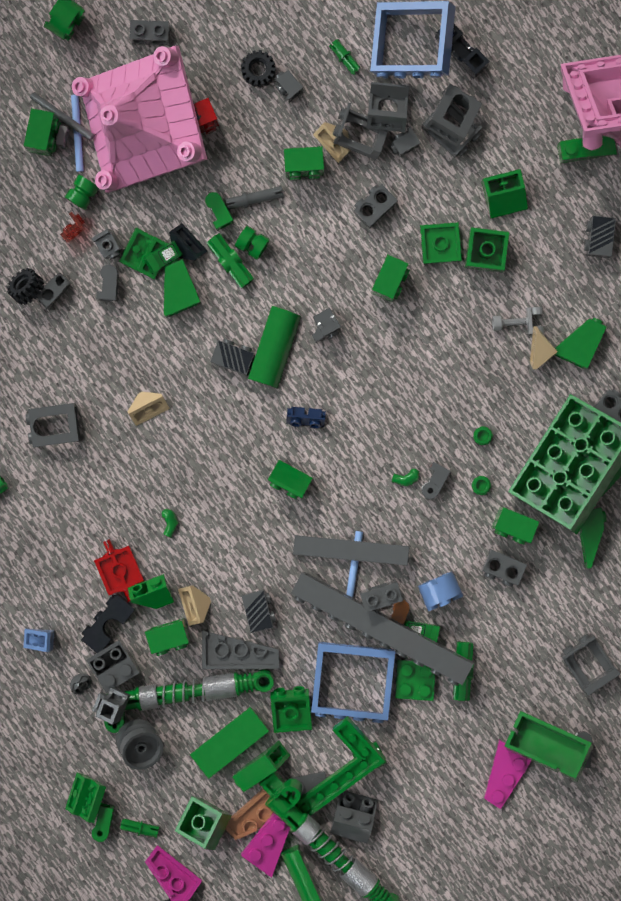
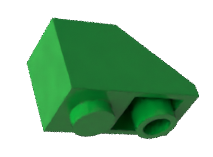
[128,574,174,609]

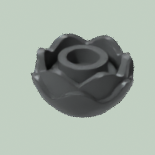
[70,673,92,695]

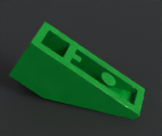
[557,136,617,164]
[579,507,607,569]

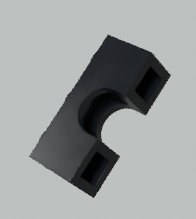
[435,24,490,79]
[81,594,136,653]

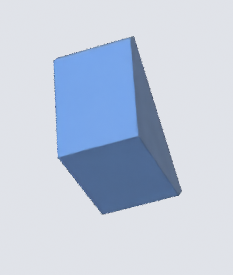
[23,629,54,652]

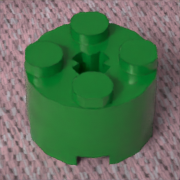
[44,0,85,41]

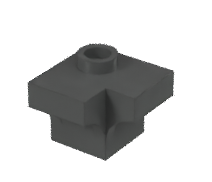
[312,307,341,343]
[92,687,130,724]

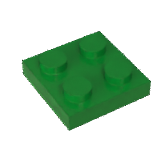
[420,222,462,264]
[395,659,435,701]

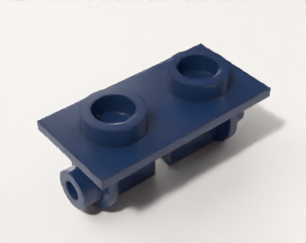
[286,406,326,429]

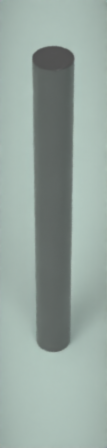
[30,92,94,141]

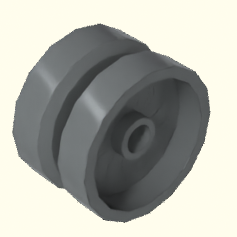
[115,719,163,770]

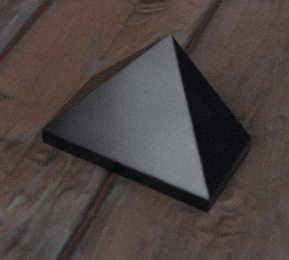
[169,223,207,261]

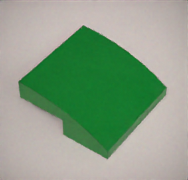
[118,227,168,279]
[65,772,106,823]

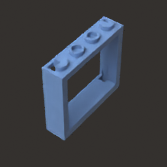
[370,1,456,79]
[311,642,395,723]

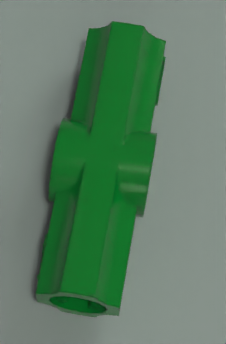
[206,233,254,289]
[453,641,474,701]

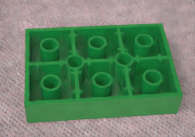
[508,394,621,535]

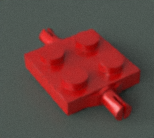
[94,539,144,602]

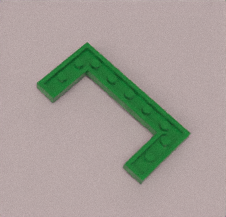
[260,716,386,816]

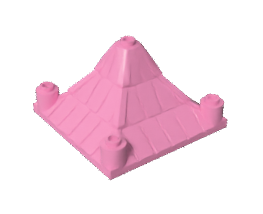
[72,45,208,193]
[561,55,621,150]

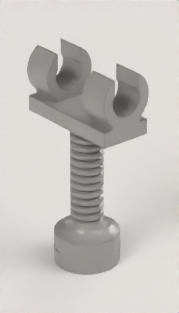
[492,307,544,335]

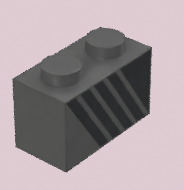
[584,216,616,258]
[210,339,255,376]
[241,589,276,633]

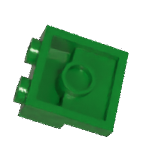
[270,686,312,733]

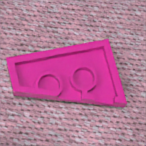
[484,739,532,809]
[241,813,290,878]
[145,845,202,901]

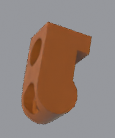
[390,599,409,624]

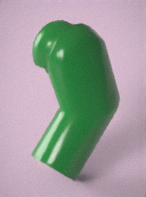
[391,469,420,487]
[161,509,178,538]

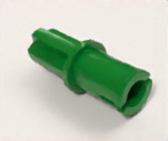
[329,39,360,75]
[120,819,159,838]

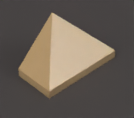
[313,122,351,163]
[530,326,557,369]
[127,392,170,426]
[178,585,211,626]

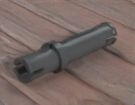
[225,186,284,210]

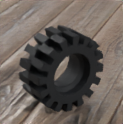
[241,50,276,87]
[7,268,44,305]

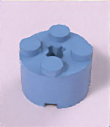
[418,571,463,611]

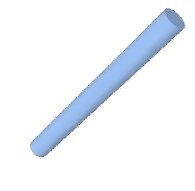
[71,95,84,172]
[346,531,363,597]

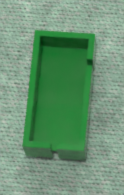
[505,711,594,782]

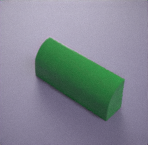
[248,306,301,389]
[190,707,270,779]
[281,844,324,901]

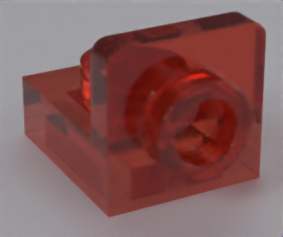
[60,212,85,243]

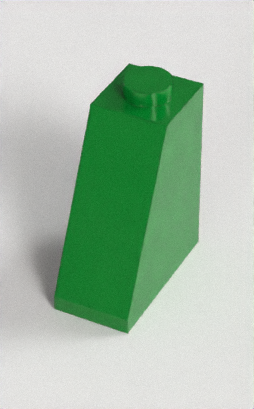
[164,258,201,318]
[554,317,607,369]
[232,740,290,792]

